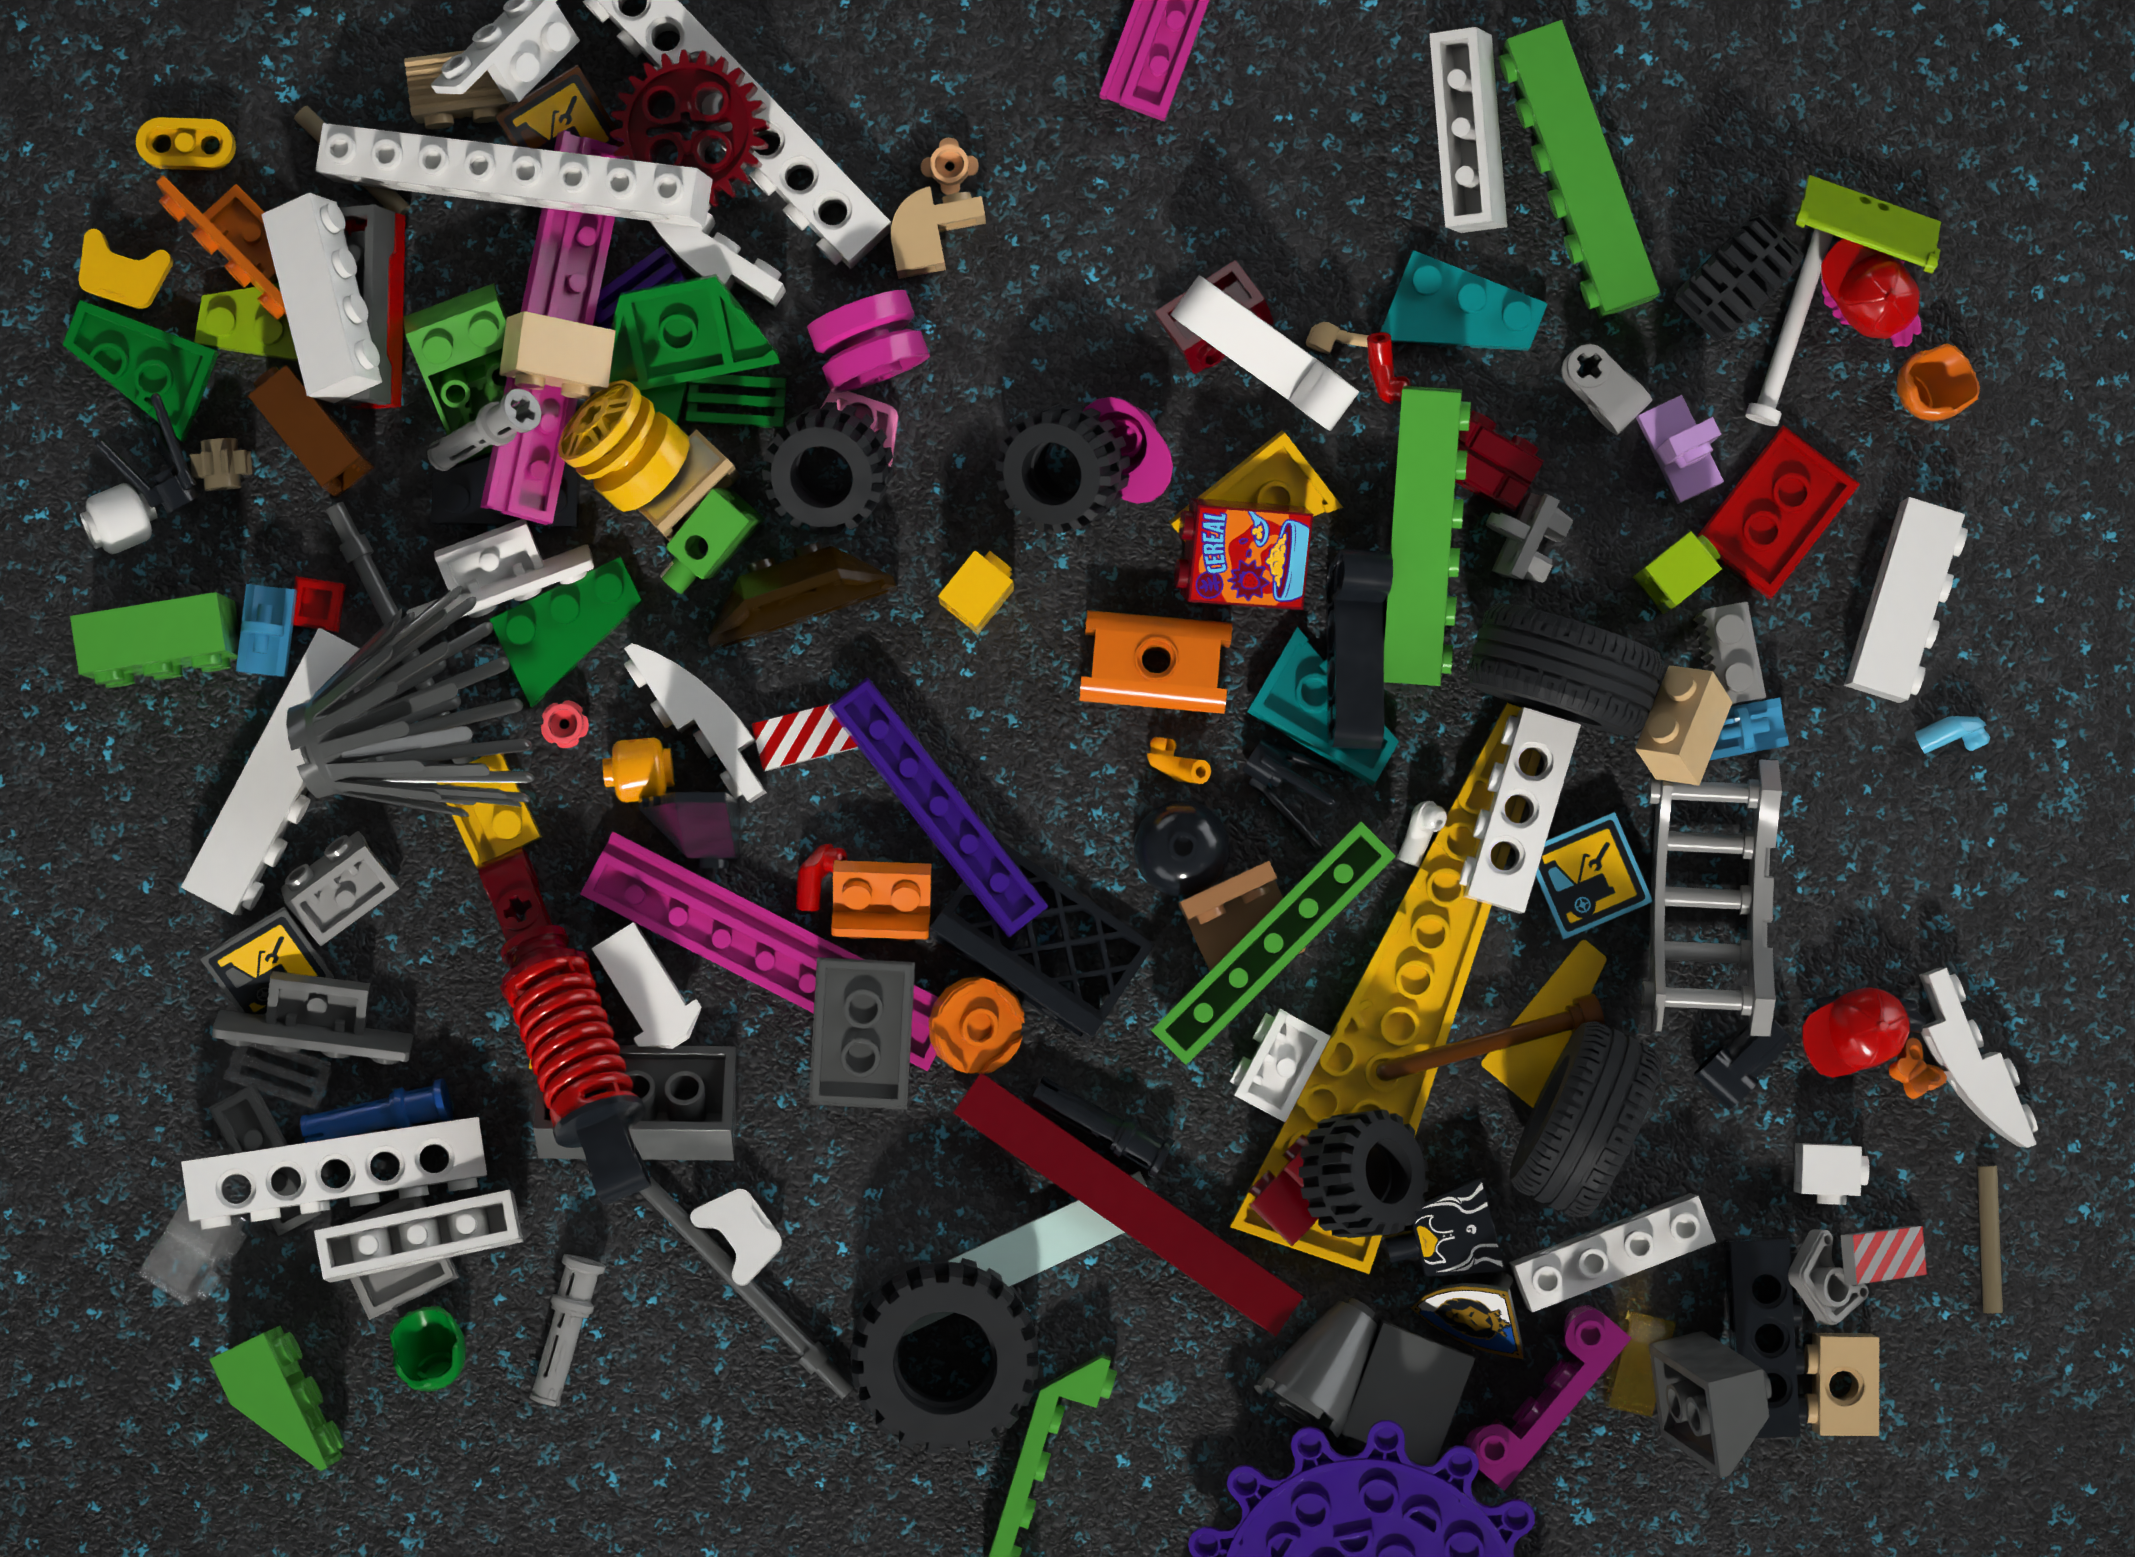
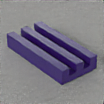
[595,246,687,329]

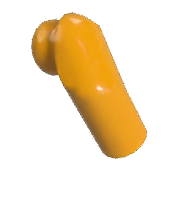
[1147,737,1211,784]

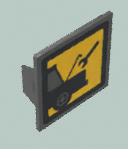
[199,907,334,1015]

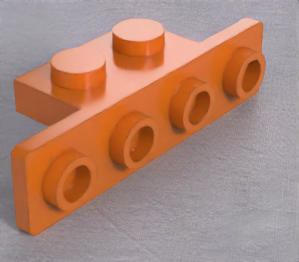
[156,175,288,320]

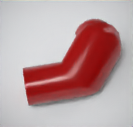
[1367,332,1410,405]
[796,844,848,911]

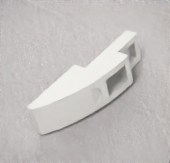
[650,204,786,307]
[624,643,767,803]
[1919,968,2038,1148]

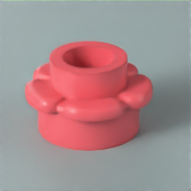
[541,700,589,748]

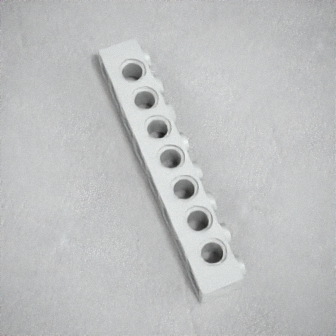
[583,0,891,269]
[316,123,713,228]

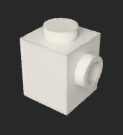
[1794,1143,1869,1205]

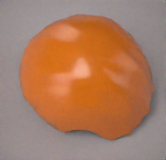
[1896,343,1980,421]

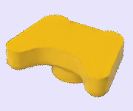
[78,229,173,309]

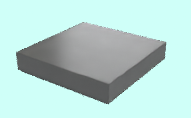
[345,1196,460,1320]

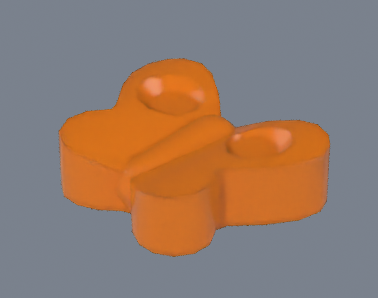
[1888,1038,1947,1099]

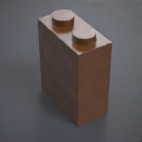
[248,365,375,498]

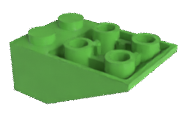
[403,283,508,464]
[209,1326,344,1471]

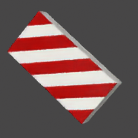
[752,703,858,772]

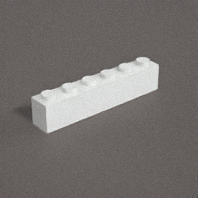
[181,628,376,915]

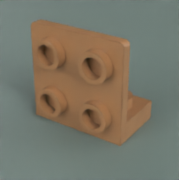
[1178,861,1306,971]

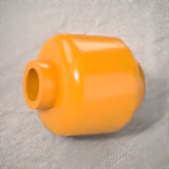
[602,738,674,802]

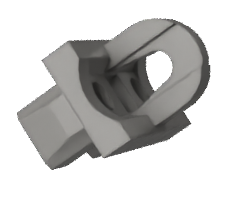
[1486,492,1573,583]

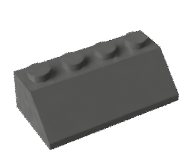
[533,1045,736,1161]

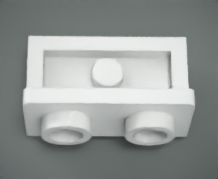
[1229,1009,1331,1122]

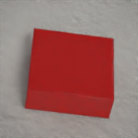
[293,576,346,633]

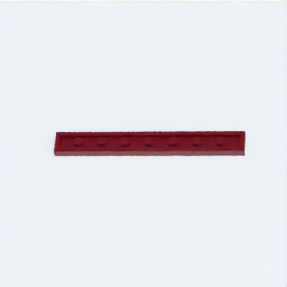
[953,1073,1303,1337]

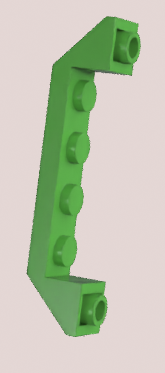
[988,1354,1117,1557]

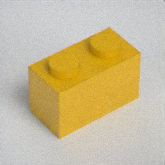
[938,550,1014,635]

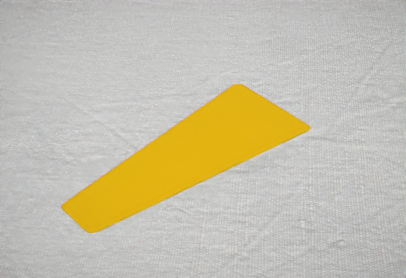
[1481,940,1607,1108]

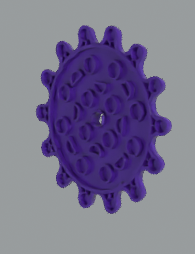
[1188,1420,1535,1557]

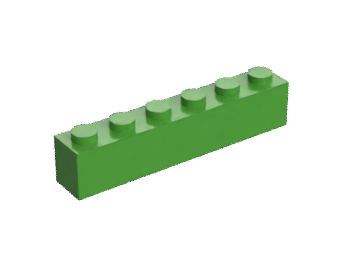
[1499,20,1660,319]
[1384,386,1471,686]
[1151,821,1396,1065]

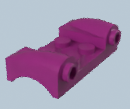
[1463,1305,1632,1491]

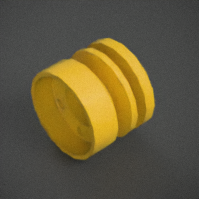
[558,380,690,512]

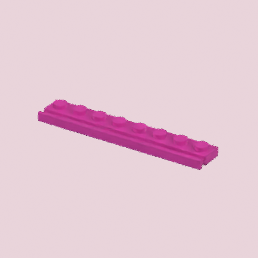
[1099,0,1210,122]
[480,130,620,525]
[580,831,939,1071]

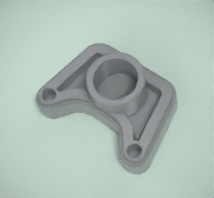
[1788,1229,1869,1325]

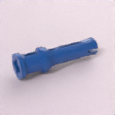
[300,1079,453,1143]

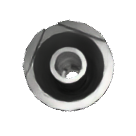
[1254,1298,1379,1440]

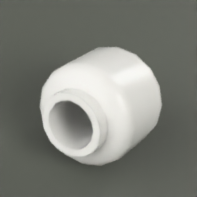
[80,483,158,554]

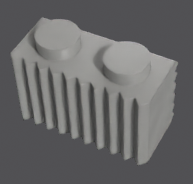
[1693,602,1766,706]

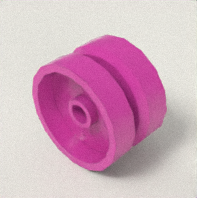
[807,290,930,393]

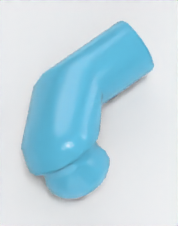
[1915,716,1990,754]

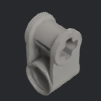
[1561,344,1652,435]

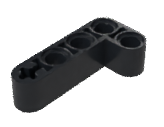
[1326,549,1393,750]

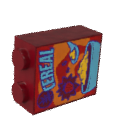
[1174,498,1313,610]

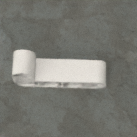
[1170,275,1359,431]

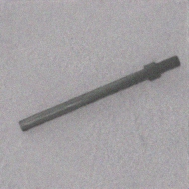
[326,502,474,764]
[639,1176,855,1399]

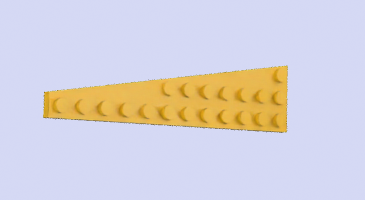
[1230,703,1541,1274]

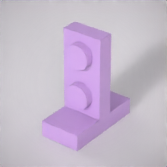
[1636,395,1724,504]

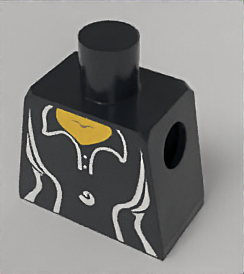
[1383,1177,1505,1276]

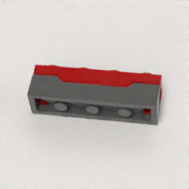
[336,205,405,410]

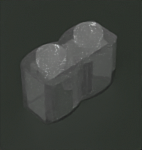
[138,1198,247,1306]

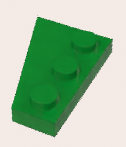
[62,300,219,443]
[489,557,643,708]

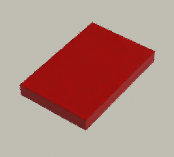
[1696,425,1860,600]

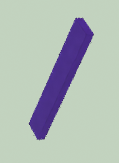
[829,677,1048,938]

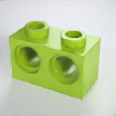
[1633,531,1722,614]

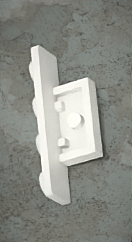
[431,0,580,102]
[407,519,594,630]

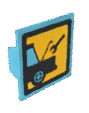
[1536,812,1653,940]

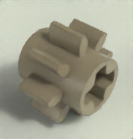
[190,438,252,491]

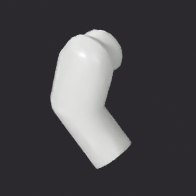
[1397,801,1447,867]

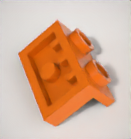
[831,860,932,941]

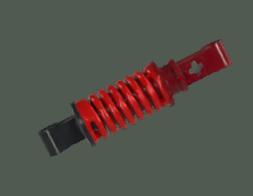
[477,846,651,1206]

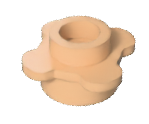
[921,138,979,195]

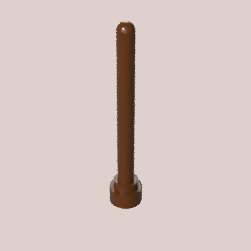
[1376,994,1605,1081]

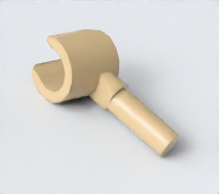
[1306,322,1369,354]

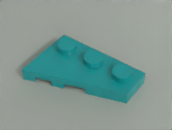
[1380,250,1548,351]
[1247,627,1399,786]

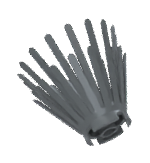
[286,585,535,817]

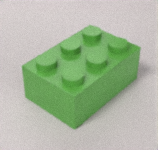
[70,592,240,688]

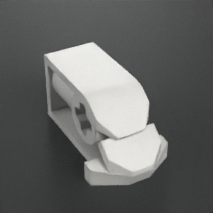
[592,922,702,1049]

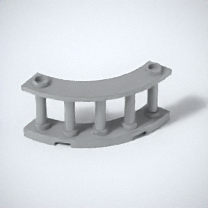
[1641,760,1782,1037]

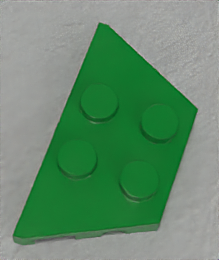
[595,274,780,393]

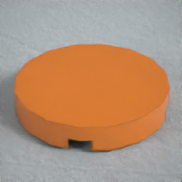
[928,976,1025,1074]

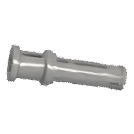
[427,389,541,471]
[529,1254,606,1406]

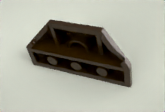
[708,542,898,651]

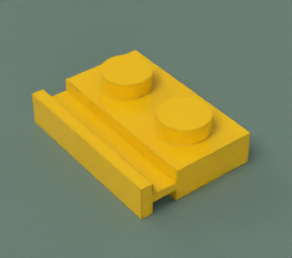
[437,754,542,867]

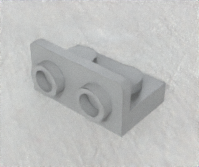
[281,831,399,946]

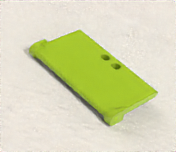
[1794,175,1941,274]

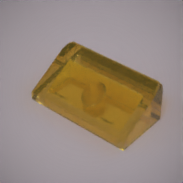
[1604,1309,1676,1417]

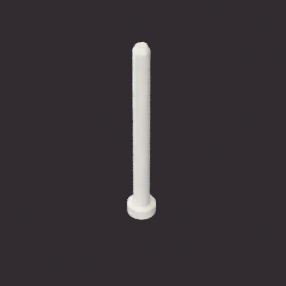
[1745,229,1833,426]

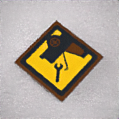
[495,65,624,151]

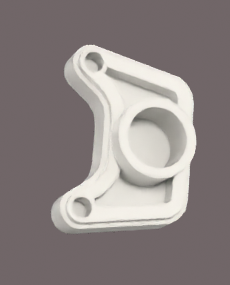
[690,1189,782,1286]

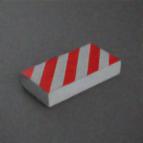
[1841,1226,1927,1285]

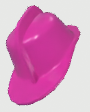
[1083,397,1173,504]

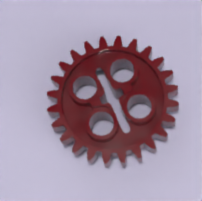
[610,49,770,207]

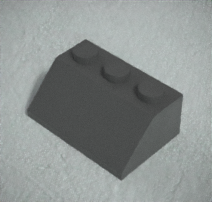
[1649,1331,1772,1478]

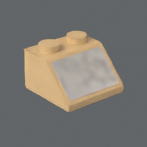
[638,429,741,542]

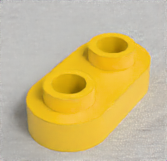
[136,117,236,170]

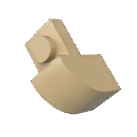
[891,186,986,279]

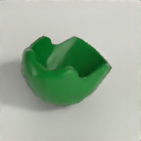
[389,1306,466,1392]

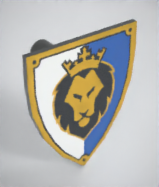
[1411,1271,1525,1359]

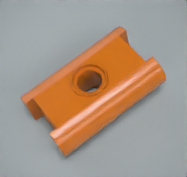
[1079,610,1232,714]

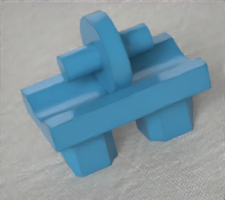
[236,584,297,677]
[1709,697,1789,761]

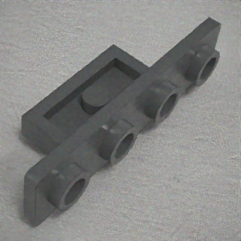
[212,971,414,1064]

